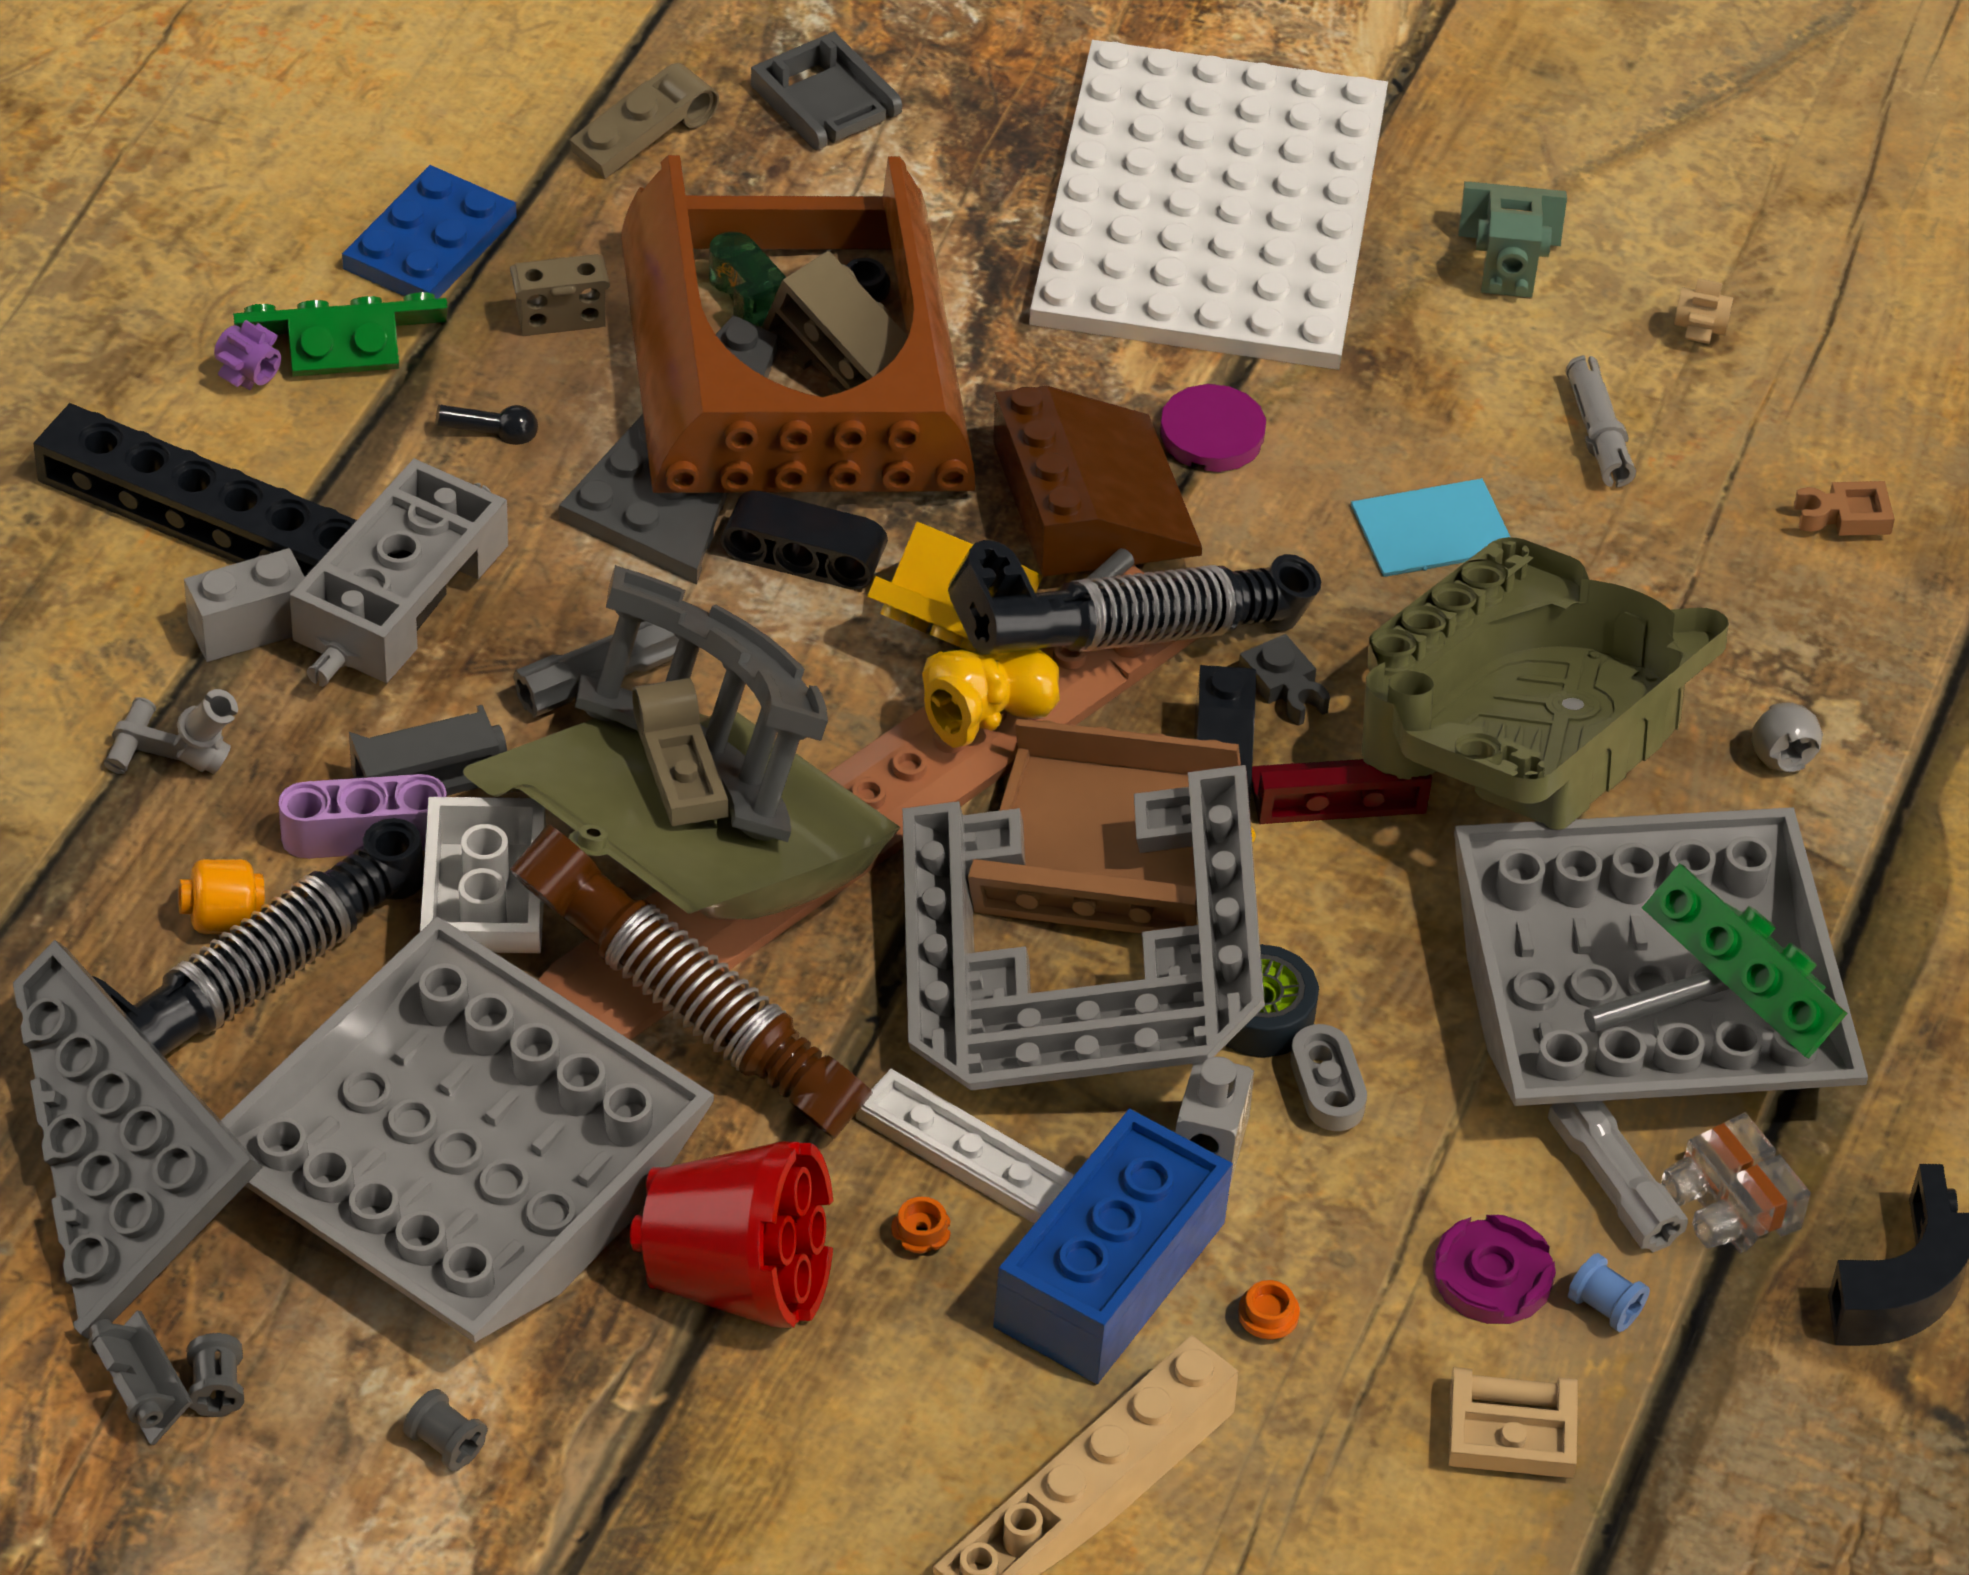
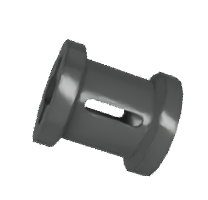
[186,1333,244,1417]
[403,1389,488,1471]

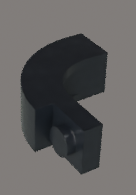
[1828,1164,1969,1346]

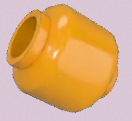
[178,859,265,934]

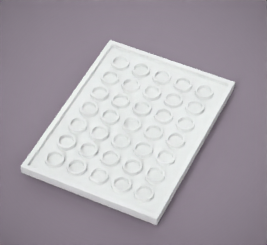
[1029,40,1388,370]

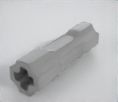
[1548,1101,1688,1253]

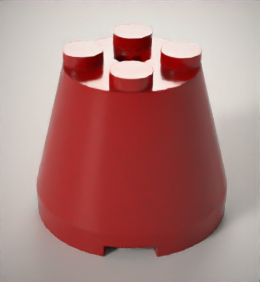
[630,1141,834,1328]

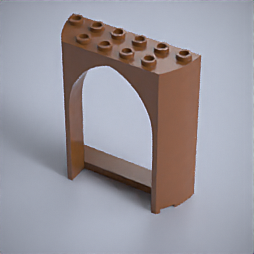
[621,155,975,493]

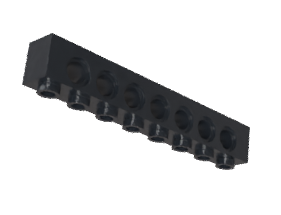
[33,403,447,630]

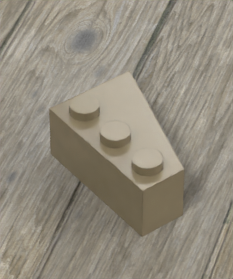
[762,250,907,394]

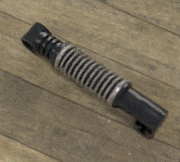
[948,540,1321,655]
[92,818,424,1056]

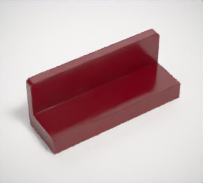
[1251,759,1432,824]

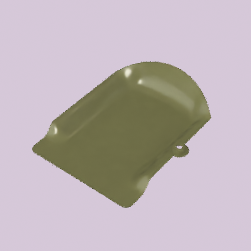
[463,712,901,919]

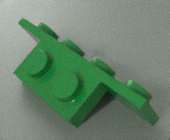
[233,292,448,377]
[1642,863,1848,1059]

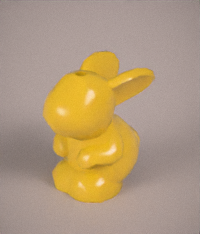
[922,649,1060,748]

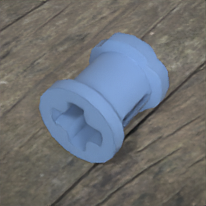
[1568,1253,1650,1332]

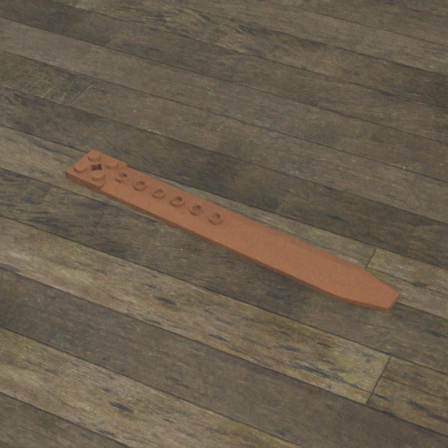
[538,565,1199,1040]

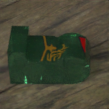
[709,232,786,327]

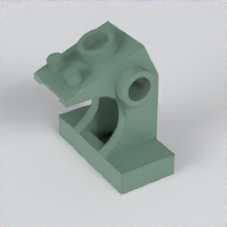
[1458,181,1567,298]

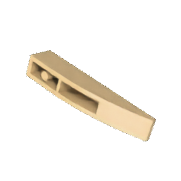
[933,1335,1239,1575]

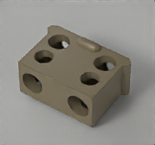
[510,254,610,336]

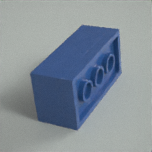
[993,1108,1233,1385]

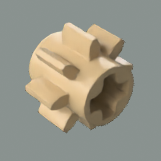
[1674,278,1734,344]

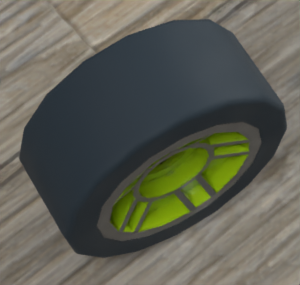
[1225,944,1319,1058]

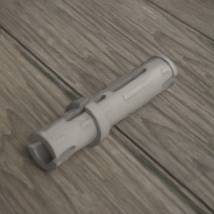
[1565,355,1636,487]

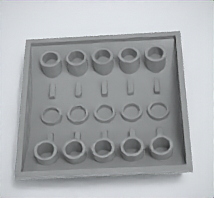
[1454,807,1868,1106]
[221,916,714,1343]

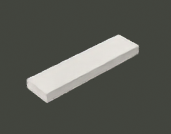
[855,1069,1074,1224]

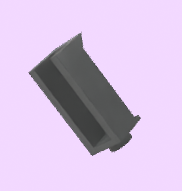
[349,705,507,796]

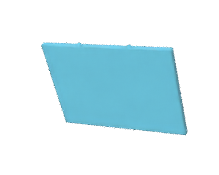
[1351,478,1510,577]

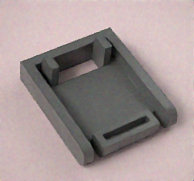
[751,31,902,150]

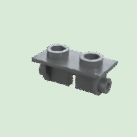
[88,1310,193,1445]

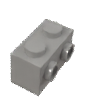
[184,548,305,662]

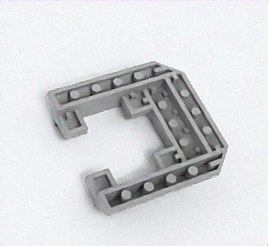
[902,765,1265,1090]

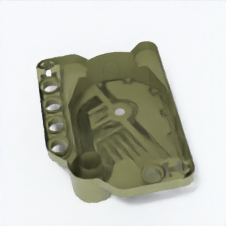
[1362,537,1729,830]

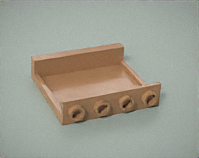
[968,719,1241,934]

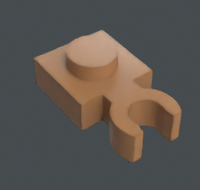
[1794,481,1895,536]

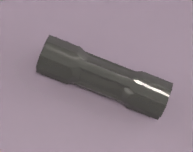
[513,621,679,718]

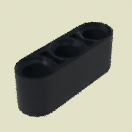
[720,490,888,590]

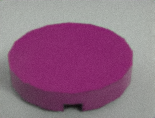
[1160,384,1266,472]
[1433,1215,1556,1324]

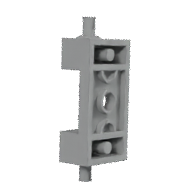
[290,458,508,687]

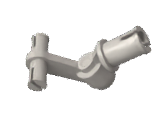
[103,689,238,775]

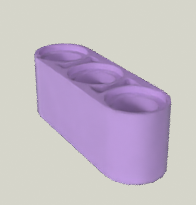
[278,774,447,859]

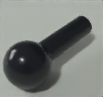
[435,404,538,445]

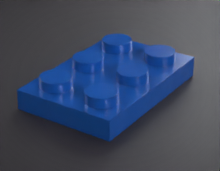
[342,165,517,299]

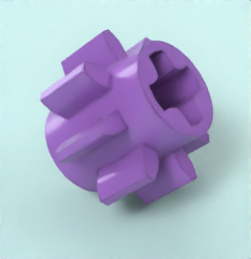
[214,320,281,390]

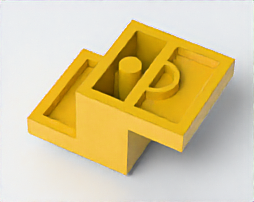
[867,522,1043,652]

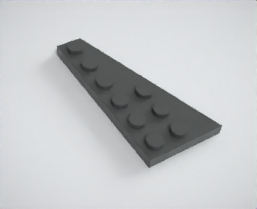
[559,315,778,584]

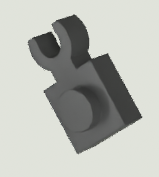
[1238,634,1330,726]

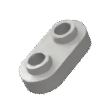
[1290,1024,1367,1131]

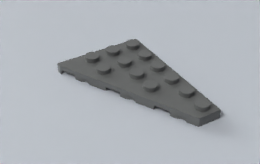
[13,940,263,1339]

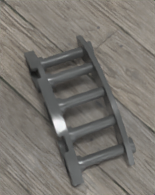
[575,565,828,842]

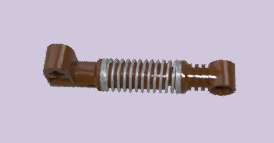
[510,824,873,1139]

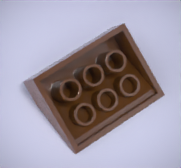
[993,386,1202,577]

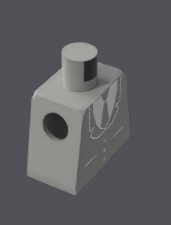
[1175,1057,1254,1185]

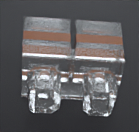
[1661,1112,1811,1254]

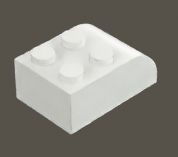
[420,797,546,953]

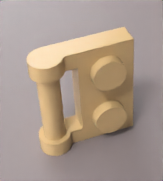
[1448,1367,1578,1478]

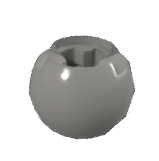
[1751,703,1823,772]

